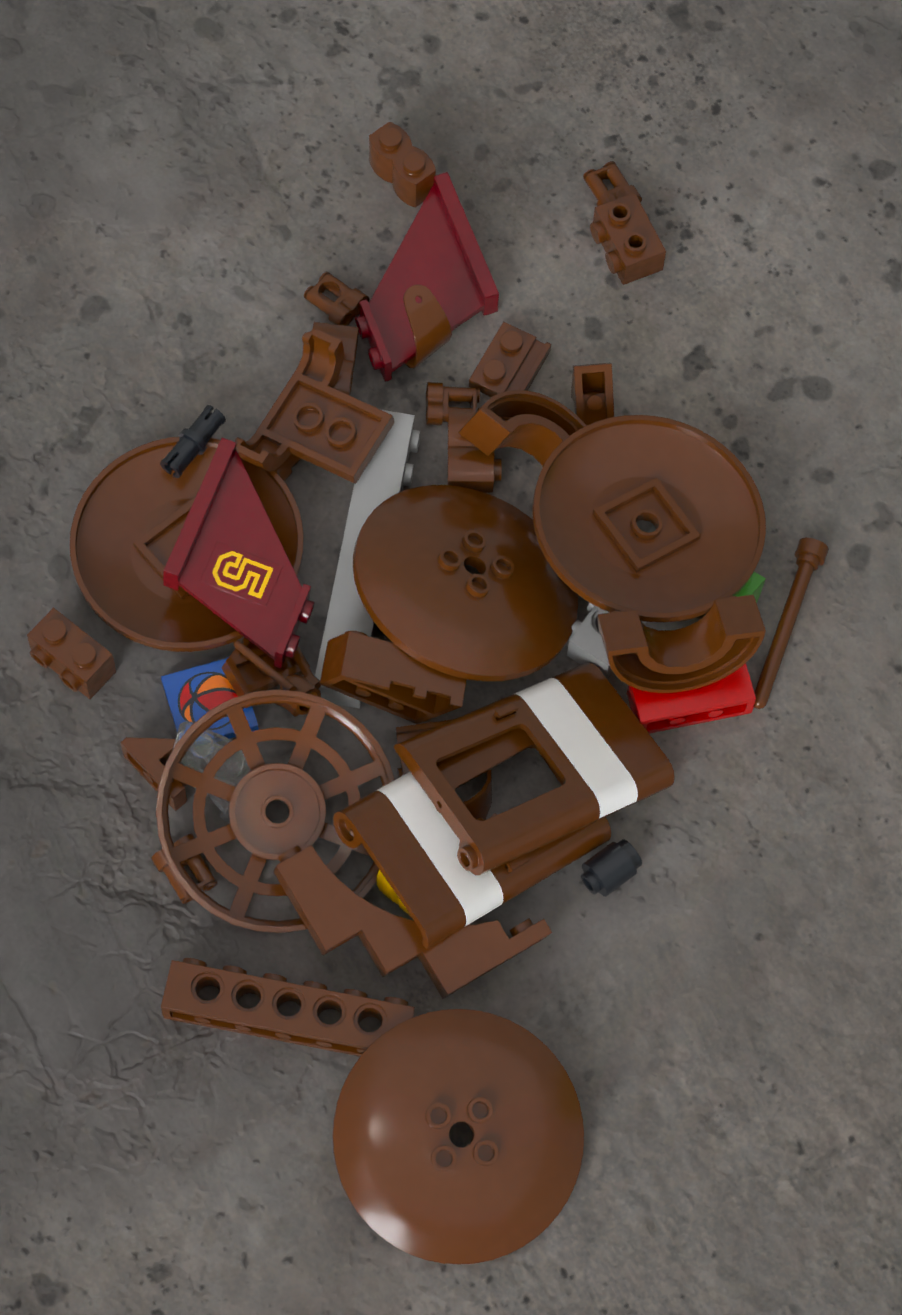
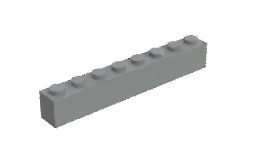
[315,410,421,709]

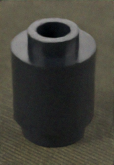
[581,839,642,897]

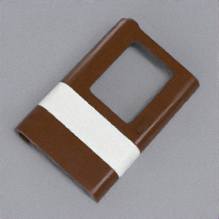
[393,662,675,875]
[333,728,611,949]

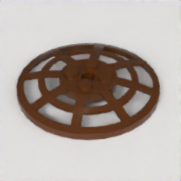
[156,689,395,933]

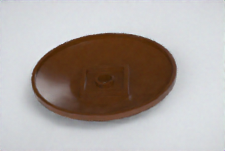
[533,415,766,622]
[70,437,304,652]
[353,485,578,682]
[332,1009,584,1265]

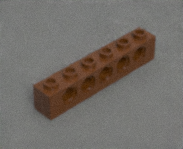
[161,958,415,1056]

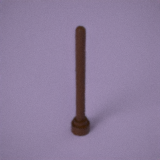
[754,537,829,709]

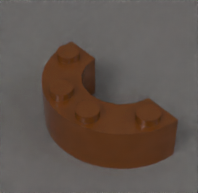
[458,390,586,466]
[598,594,766,693]

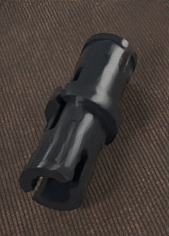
[160,405,226,478]

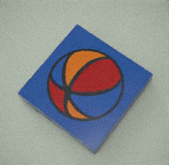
[161,658,259,751]

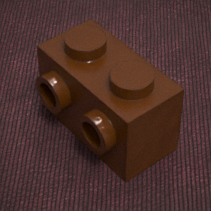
[590,193,666,285]
[27,607,116,700]

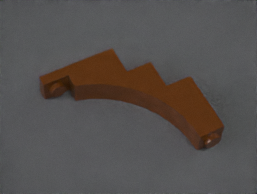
[273,845,552,999]

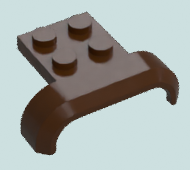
[235,329,395,484]

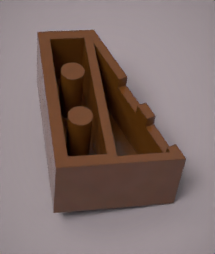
[320,631,467,724]

